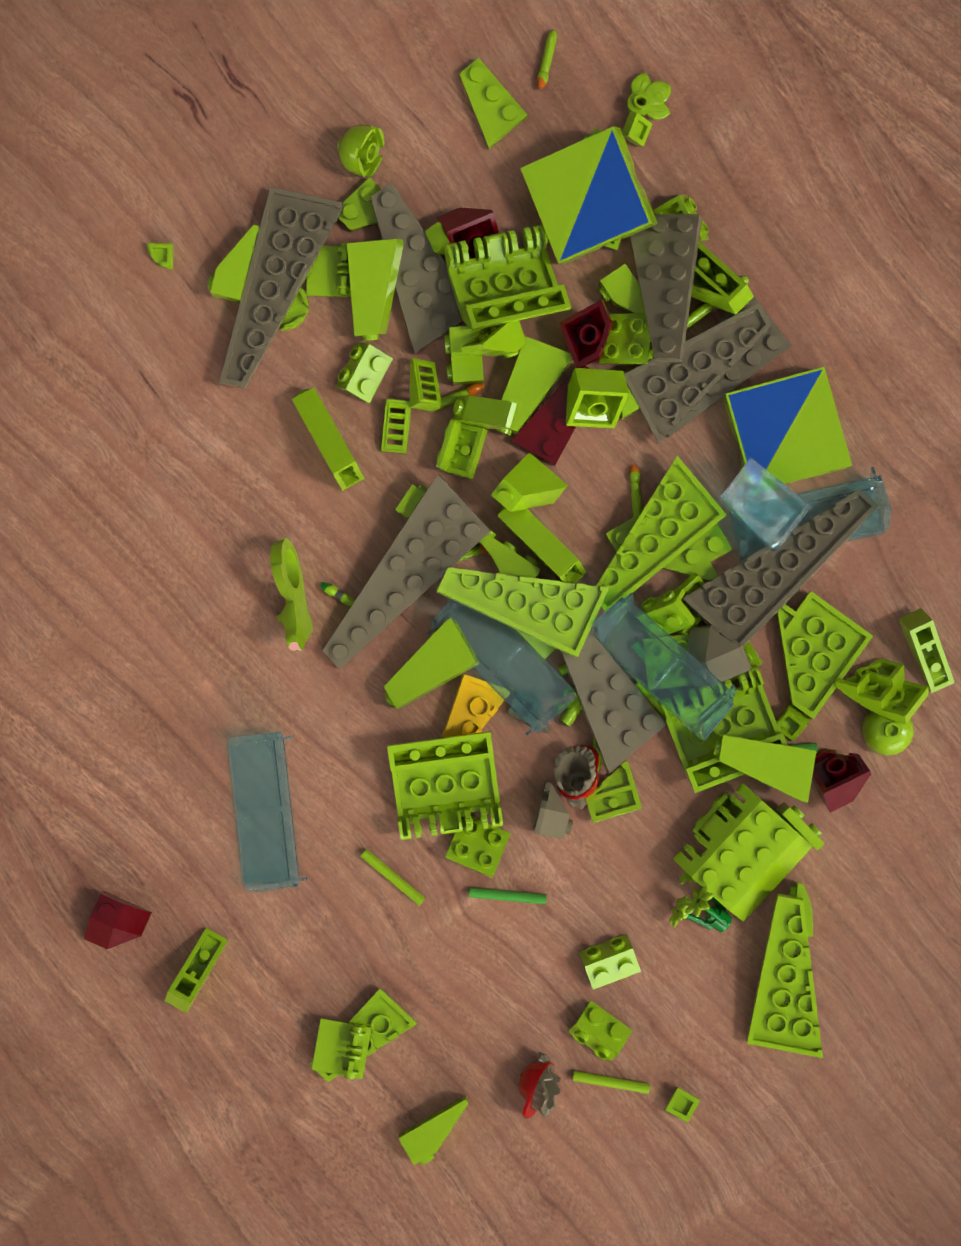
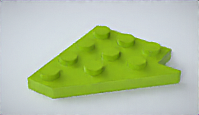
[605,513,732,582]
[776,591,873,719]

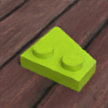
[338,177,381,232]
[586,761,642,823]

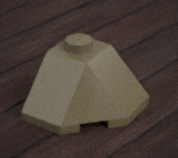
[686,625,751,687]
[533,781,573,839]

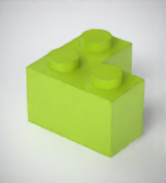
[444,326,484,386]

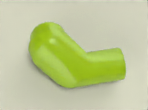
[560,687,582,727]

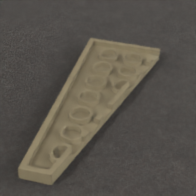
[220,187,344,390]
[323,474,491,669]
[683,489,879,647]

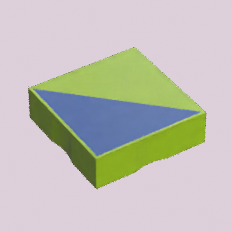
[521,126,658,264]
[722,367,852,495]

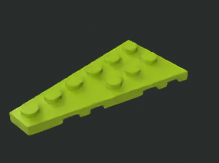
[596,456,727,614]
[436,567,609,658]
[746,893,823,1058]

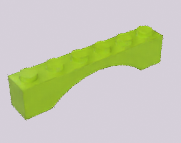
[395,484,541,578]

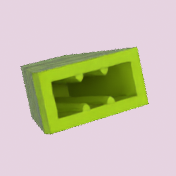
[491,452,568,512]

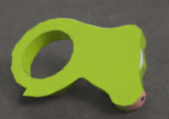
[270,538,313,651]

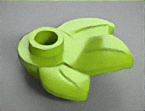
[627,73,671,120]

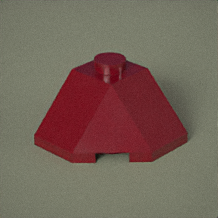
[437,207,499,259]
[559,300,613,368]
[812,749,871,813]
[84,891,152,949]

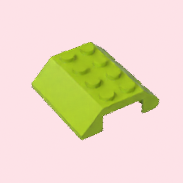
[444,224,571,331]
[660,665,788,793]
[387,731,503,840]
[673,782,813,921]

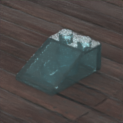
[719,458,812,552]

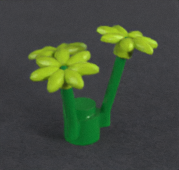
[669,872,732,933]

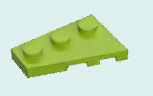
[459,58,528,150]

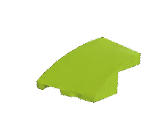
[836,658,929,725]

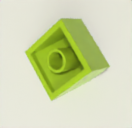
[566,368,629,429]

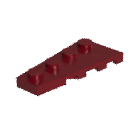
[510,366,590,466]

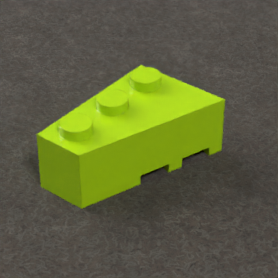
[691,242,754,315]

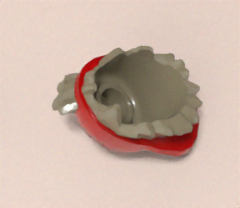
[554,745,599,809]
[518,1052,561,1119]

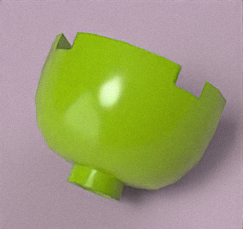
[337,124,385,177]
[861,710,914,756]

